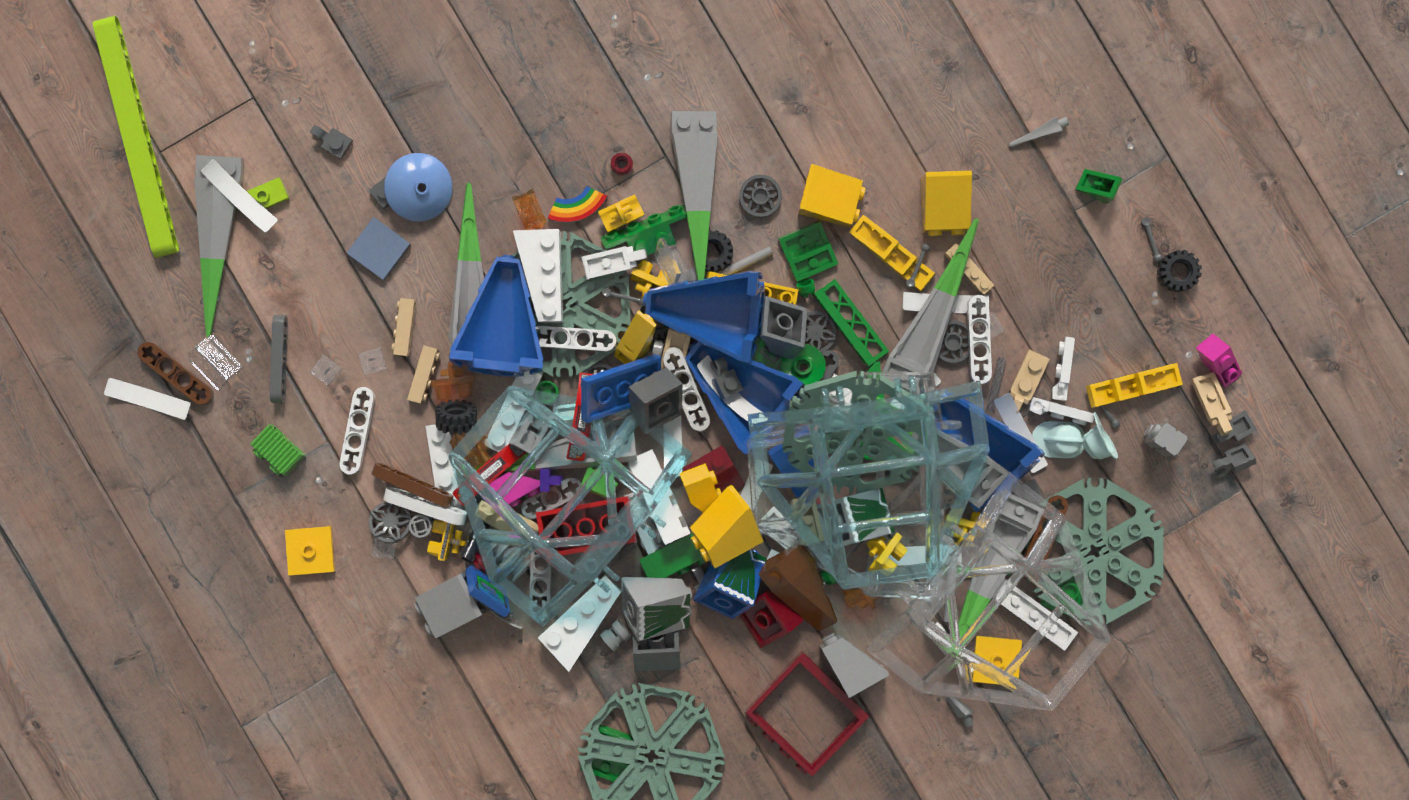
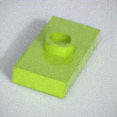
[246,177,290,209]

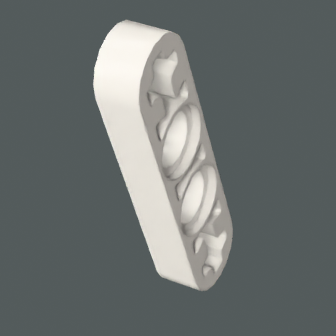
[967,295,992,384]
[535,326,617,352]
[663,347,710,431]
[340,387,375,474]
[383,487,467,525]

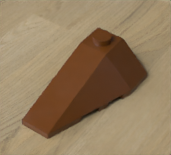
[758,543,838,631]

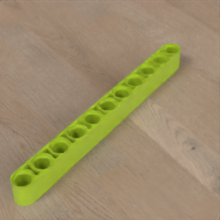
[93,15,179,258]

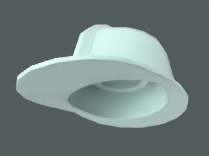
[1083,412,1118,459]
[1032,421,1085,458]

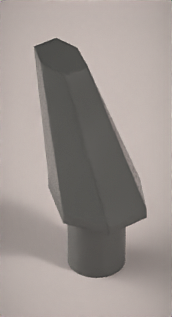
[946,696,974,728]

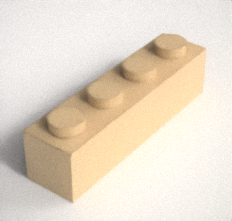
[944,244,994,295]
[391,298,416,357]
[407,345,440,404]

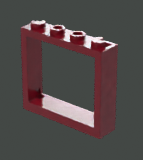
[745,651,869,776]

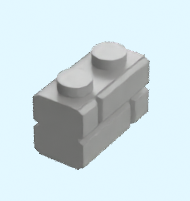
[1143,423,1188,456]

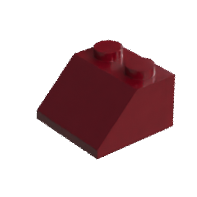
[683,445,745,493]
[739,588,804,648]

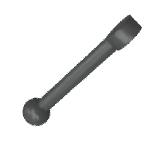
[1141,217,1162,263]
[906,244,930,288]
[602,288,643,306]
[1087,393,1120,428]

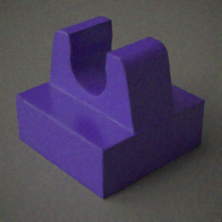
[540,469,563,492]

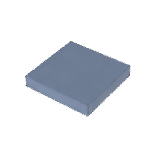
[347,217,411,280]

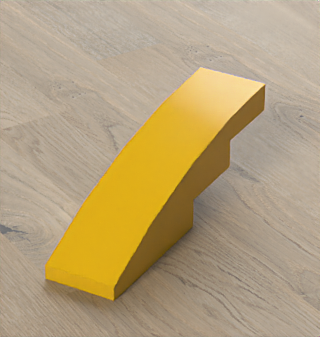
[849,215,935,292]
[1086,363,1183,408]

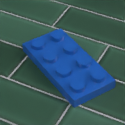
[581,354,662,423]

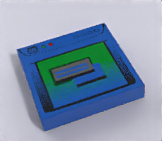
[466,565,510,617]

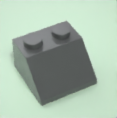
[761,296,807,360]
[629,367,683,434]
[633,630,681,672]

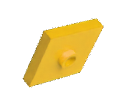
[285,526,335,576]
[971,635,1022,686]

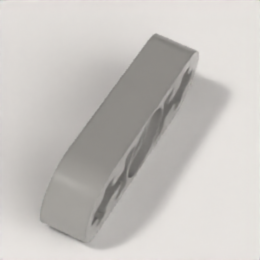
[521,477,583,519]

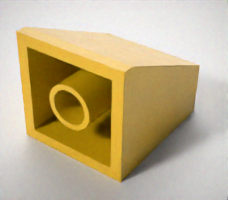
[798,164,865,227]
[921,171,972,236]
[690,485,764,568]

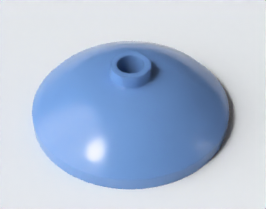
[384,153,452,222]

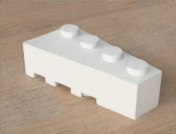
[513,229,563,324]
[626,449,691,545]
[538,574,621,672]

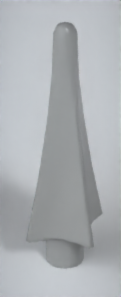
[1009,116,1069,147]

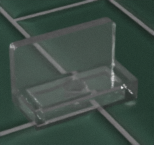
[654,238,694,285]
[188,335,243,391]

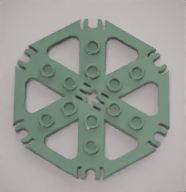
[511,231,631,377]
[782,370,931,494]
[1025,478,1164,625]
[577,683,725,800]

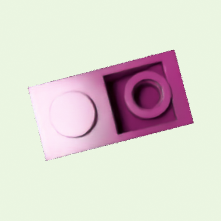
[1196,334,1243,388]
[489,472,540,509]

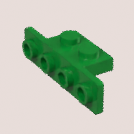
[601,205,687,255]

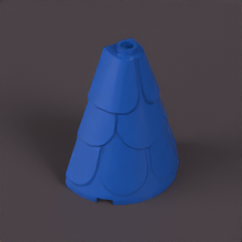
[449,255,543,377]
[643,271,765,363]
[685,341,805,455]
[930,390,1045,512]

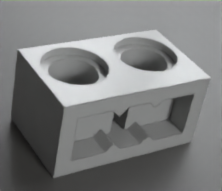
[509,403,555,455]

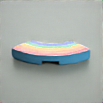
[548,187,608,223]

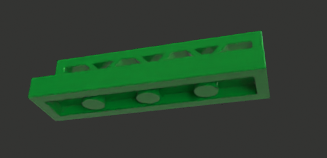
[813,279,889,367]

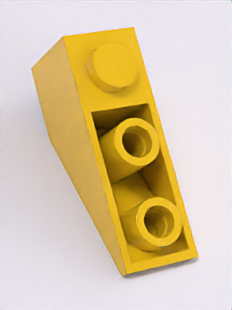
[614,310,657,364]
[679,464,721,513]

